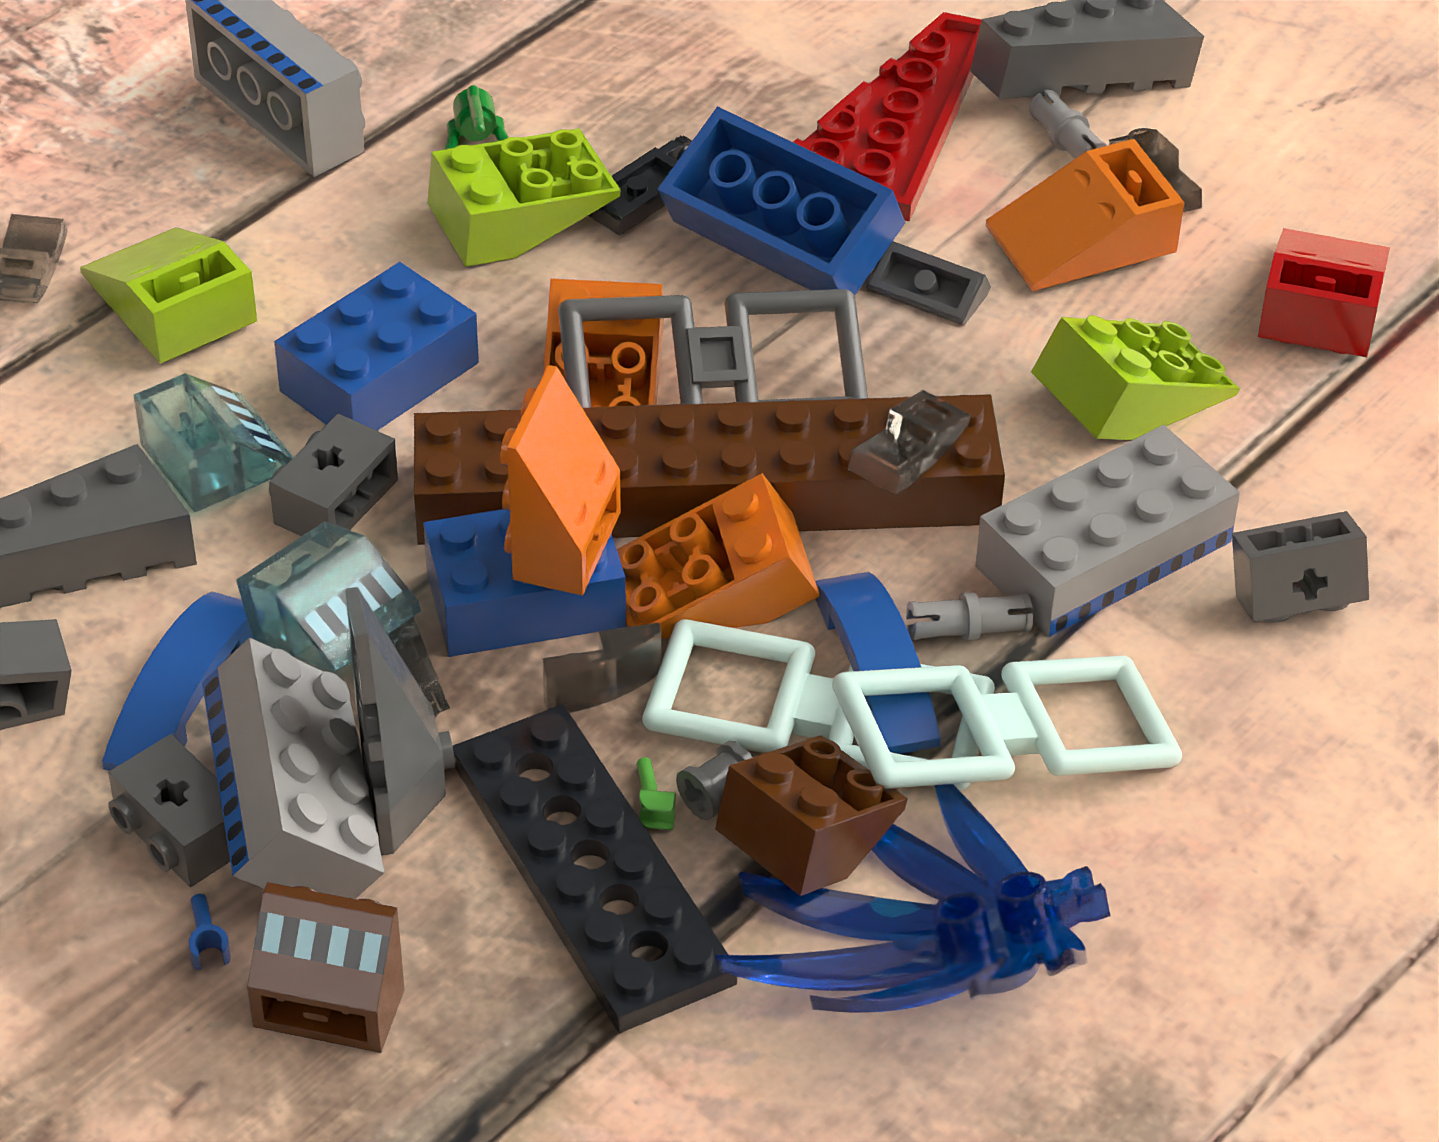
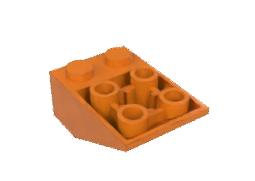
[985,139,1184,291]
[543,278,664,407]
[500,365,621,596]
[617,473,820,643]

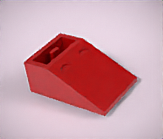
[1258,228,1390,358]

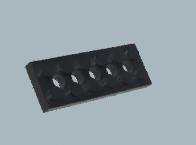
[453,704,738,1034]

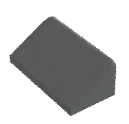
[866,241,991,326]

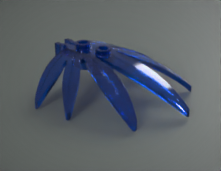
[715,784,1111,1013]

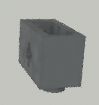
[269,414,398,550]
[1232,511,1369,623]
[108,734,230,887]

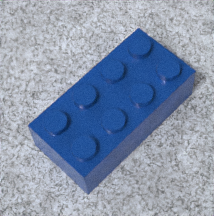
[657,106,905,296]

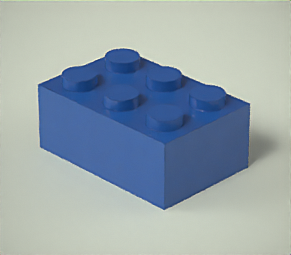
[274,262,479,431]
[423,509,626,657]

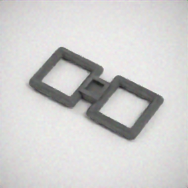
[558,289,868,408]

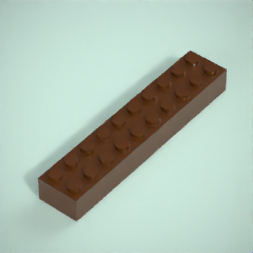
[414,394,1005,545]

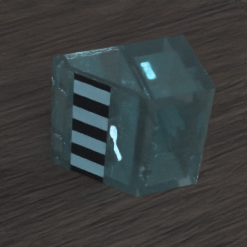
[133,373,294,513]
[236,521,421,672]

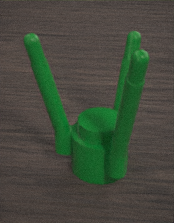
[445,85,509,149]

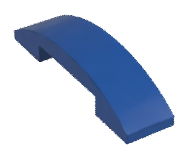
[815,572,941,754]
[102,591,267,771]

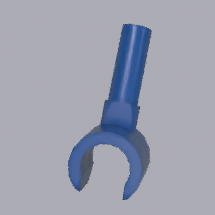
[189,894,231,970]

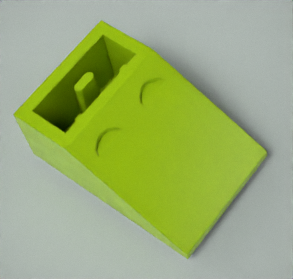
[427,128,621,267]
[80,227,258,364]
[1031,315,1240,440]

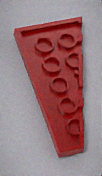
[793,12,982,222]

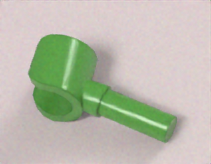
[636,757,676,830]

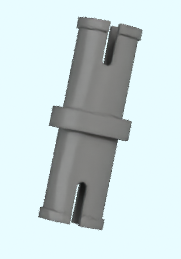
[1029,89,1107,159]
[906,592,1033,641]

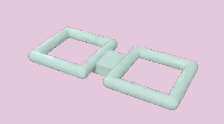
[642,619,995,791]
[832,655,1182,789]

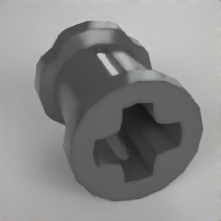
[676,740,753,820]

